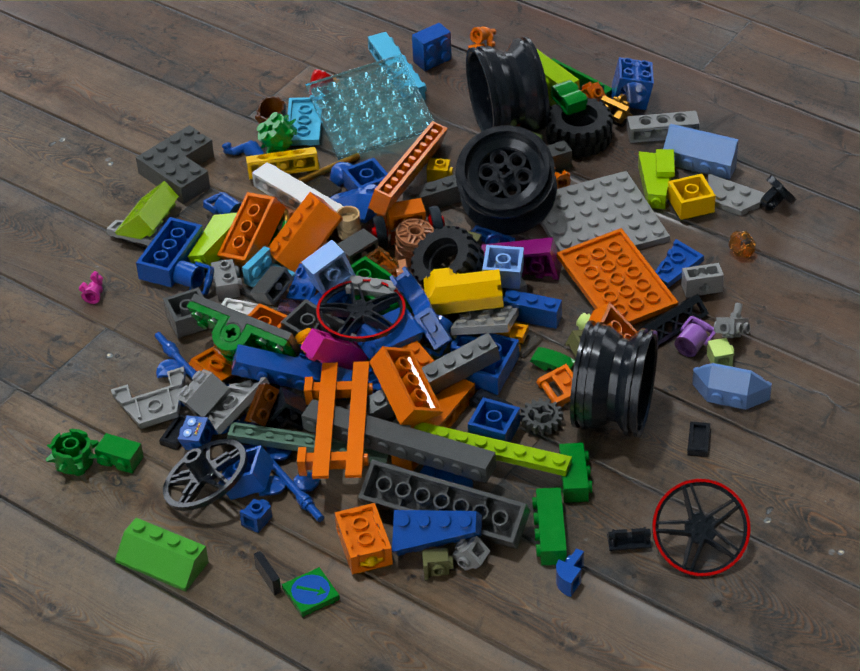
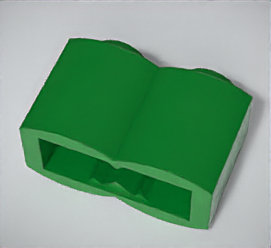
[551,80,588,115]

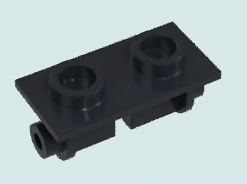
[607,527,651,551]

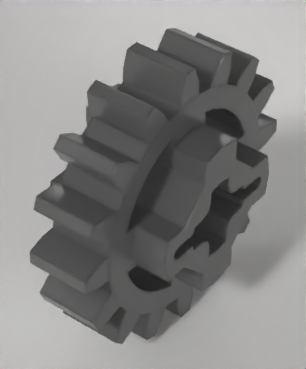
[520,398,563,436]

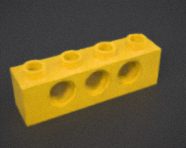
[246,147,319,180]

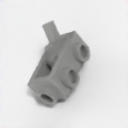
[714,303,750,338]

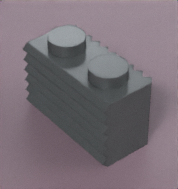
[250,266,294,305]

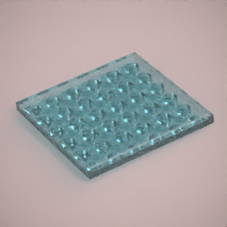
[305,54,435,161]

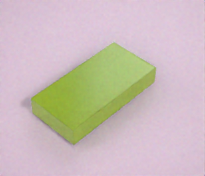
[656,149,675,177]

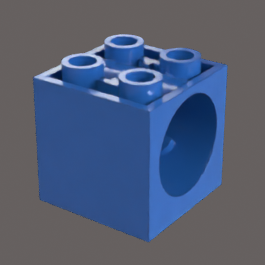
[612,57,654,110]

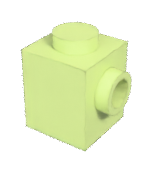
[707,338,734,367]

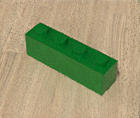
[532,487,567,565]

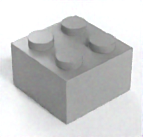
[177,369,229,417]

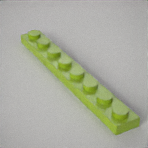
[414,422,572,477]

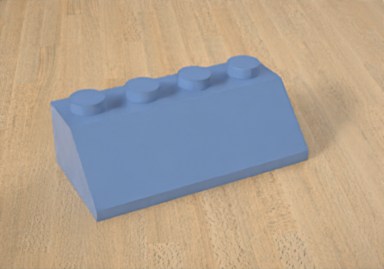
[663,124,738,180]

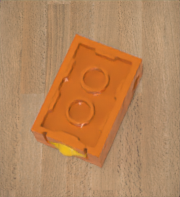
[334,503,393,575]

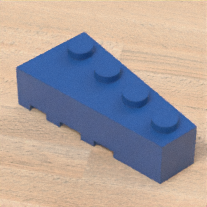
[392,510,482,556]

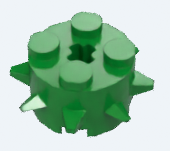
[257,112,297,154]
[46,429,99,476]

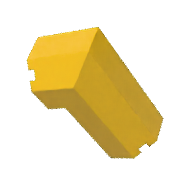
[423,268,504,315]

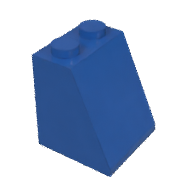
[356,307,424,360]

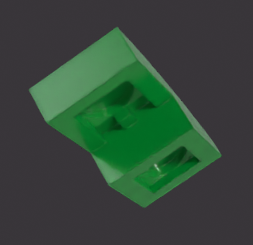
[529,347,575,371]

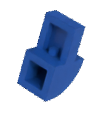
[556,548,584,597]

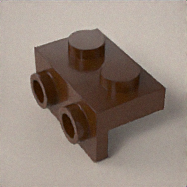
[245,383,279,427]

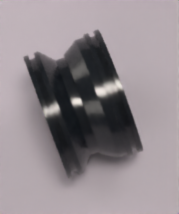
[466,36,550,132]
[570,320,658,438]

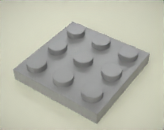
[451,306,519,335]

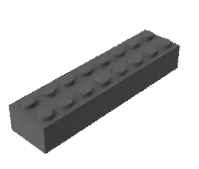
[358,460,531,549]

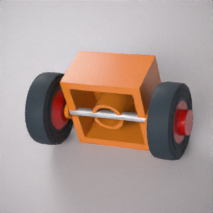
[371,198,445,249]

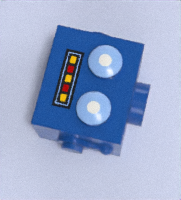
[178,415,215,451]

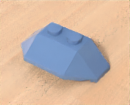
[692,363,772,410]

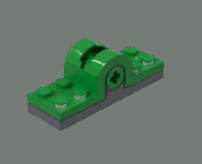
[187,294,302,365]

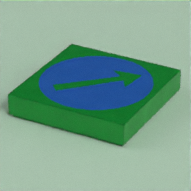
[282,567,340,617]

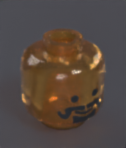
[728,231,756,258]

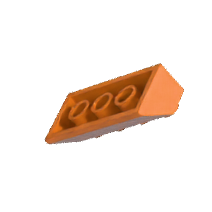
[217,192,286,268]
[268,192,343,272]
[369,346,443,426]

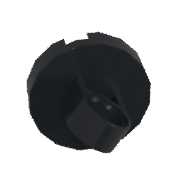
[760,175,797,210]

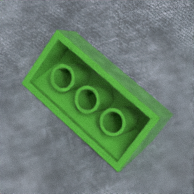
[115,518,209,591]

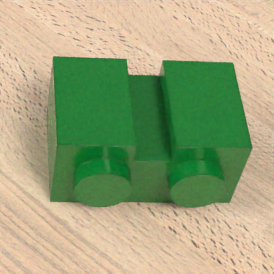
[94,433,144,473]

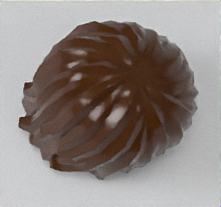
[255,96,286,124]

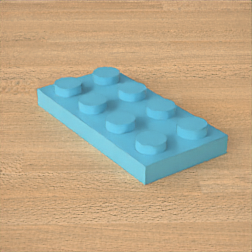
[287,97,323,146]

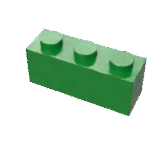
[559,443,592,503]

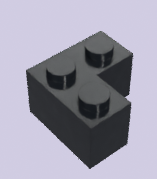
[265,387,308,430]

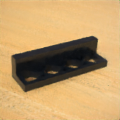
[637,294,709,345]

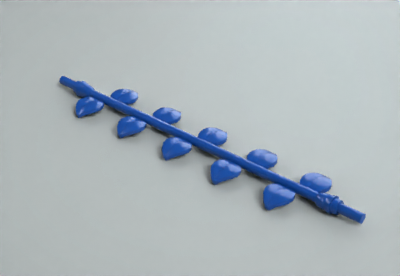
[155,332,324,522]

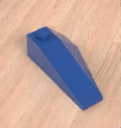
[330,184,377,223]

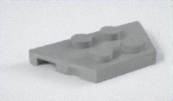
[708,174,772,216]
[206,377,269,434]

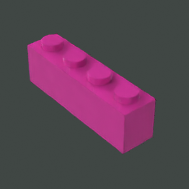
[300,328,368,370]

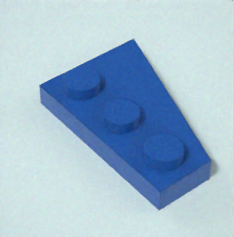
[655,239,704,288]

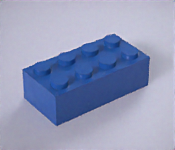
[136,217,203,288]

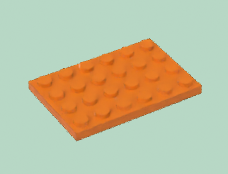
[557,228,678,325]

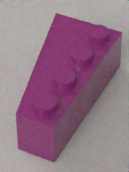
[481,237,562,280]

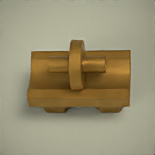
[601,94,633,124]

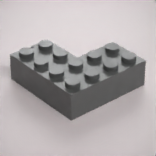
[136,125,214,204]

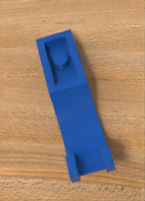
[389,267,452,350]

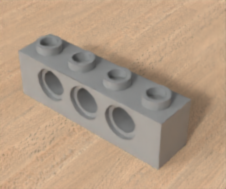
[627,111,700,143]

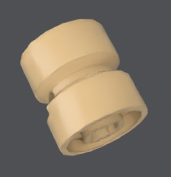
[337,206,361,240]

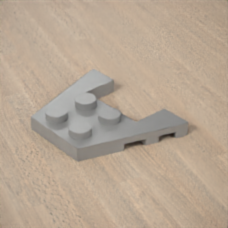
[111,366,186,429]

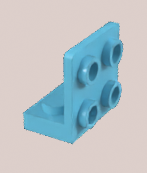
[242,246,295,288]

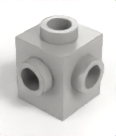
[452,536,490,571]

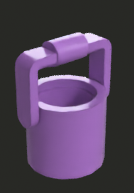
[674,316,716,357]

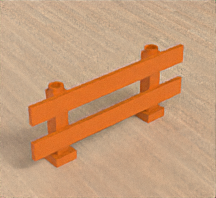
[297,361,373,479]

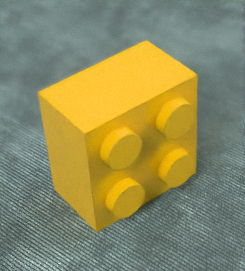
[667,174,716,220]

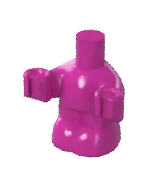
[79,271,103,304]

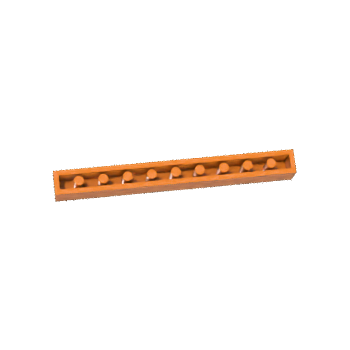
[368,121,448,216]

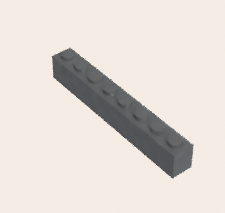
[349,333,500,420]

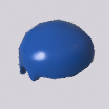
[329,162,352,187]

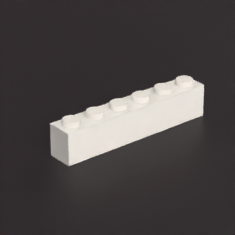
[252,162,344,212]

